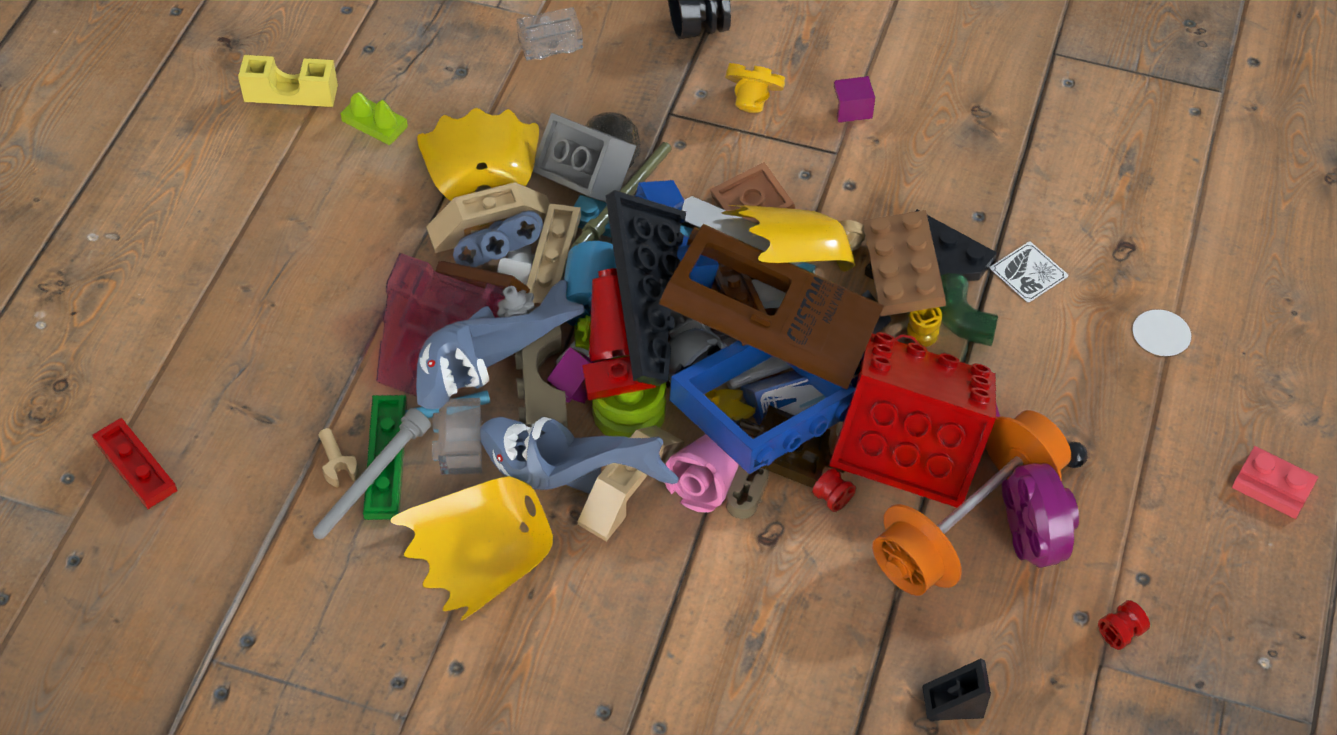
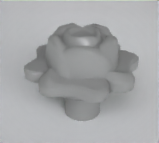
[497,286,535,317]

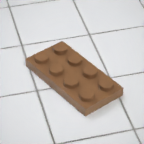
[863,210,946,316]

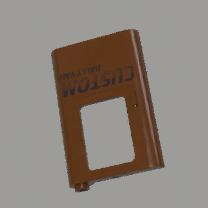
[659,224,884,390]

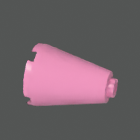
[665,434,739,513]

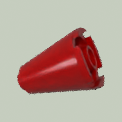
[589,268,629,361]

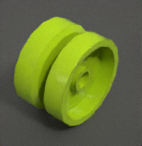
[592,355,666,438]

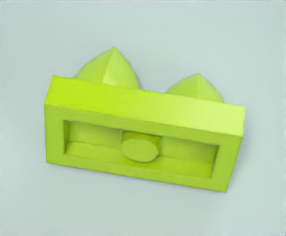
[340,92,408,146]

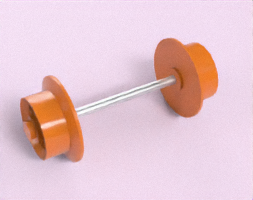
[872,410,1071,596]

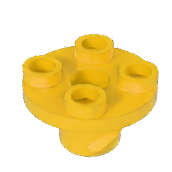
[725,63,785,113]

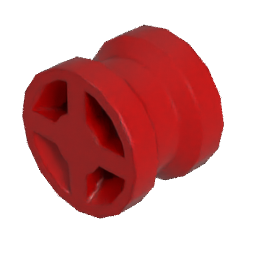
[812,468,856,512]

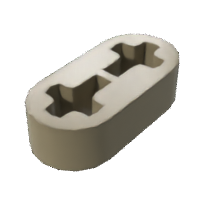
[726,465,769,519]

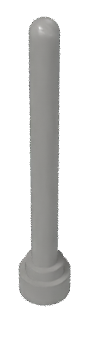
[313,408,431,539]

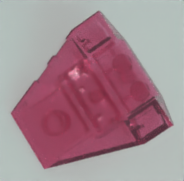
[376,253,505,397]

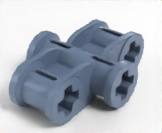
[453,210,543,267]

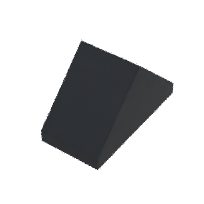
[922,658,991,721]

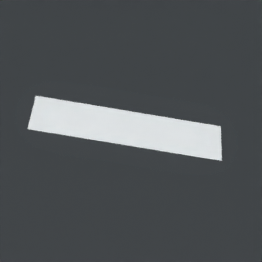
[682,196,803,266]

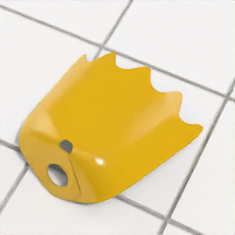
[417,108,539,201]
[721,205,855,272]
[391,476,553,621]

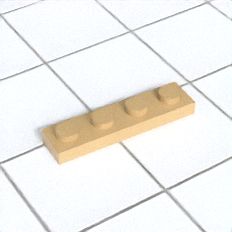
[527,204,581,307]

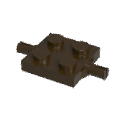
[738,405,845,488]

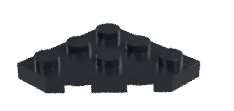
[864,209,997,284]

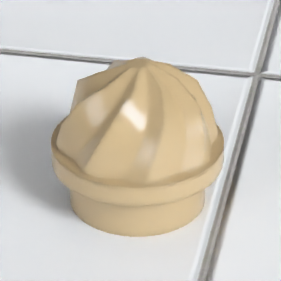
[839,220,865,251]

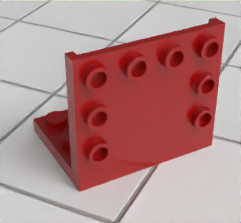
[829,332,996,508]

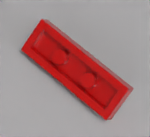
[92,417,178,509]

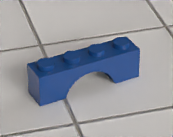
[635,180,719,289]

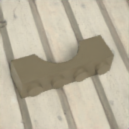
[515,307,568,432]

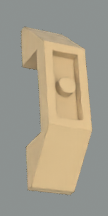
[426,182,550,253]
[578,426,684,542]

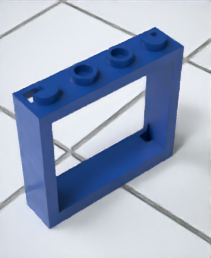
[670,340,855,474]

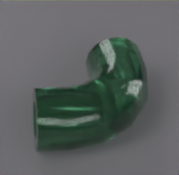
[939,273,998,346]

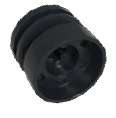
[668,0,731,39]

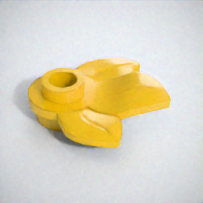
[704,389,756,420]

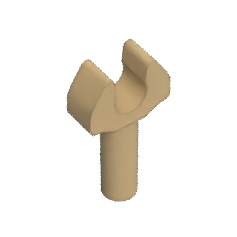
[318,428,359,488]

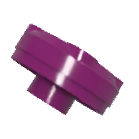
[1002,463,1079,568]

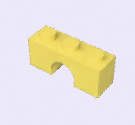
[238,55,338,107]

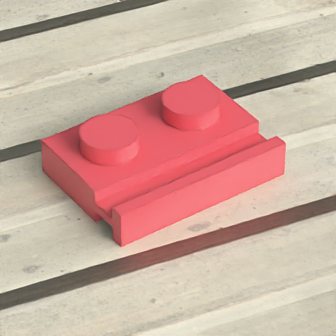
[1232,446,1318,519]

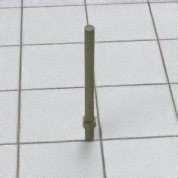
[572,142,672,247]

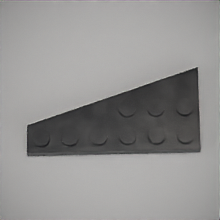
[605,190,686,386]

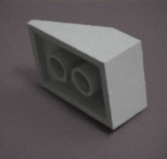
[533,113,636,202]

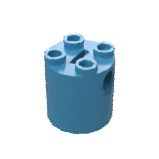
[564,241,616,326]

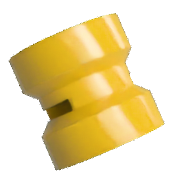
[906,307,942,347]

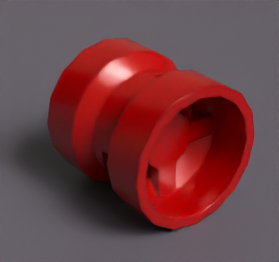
[1098,600,1150,650]

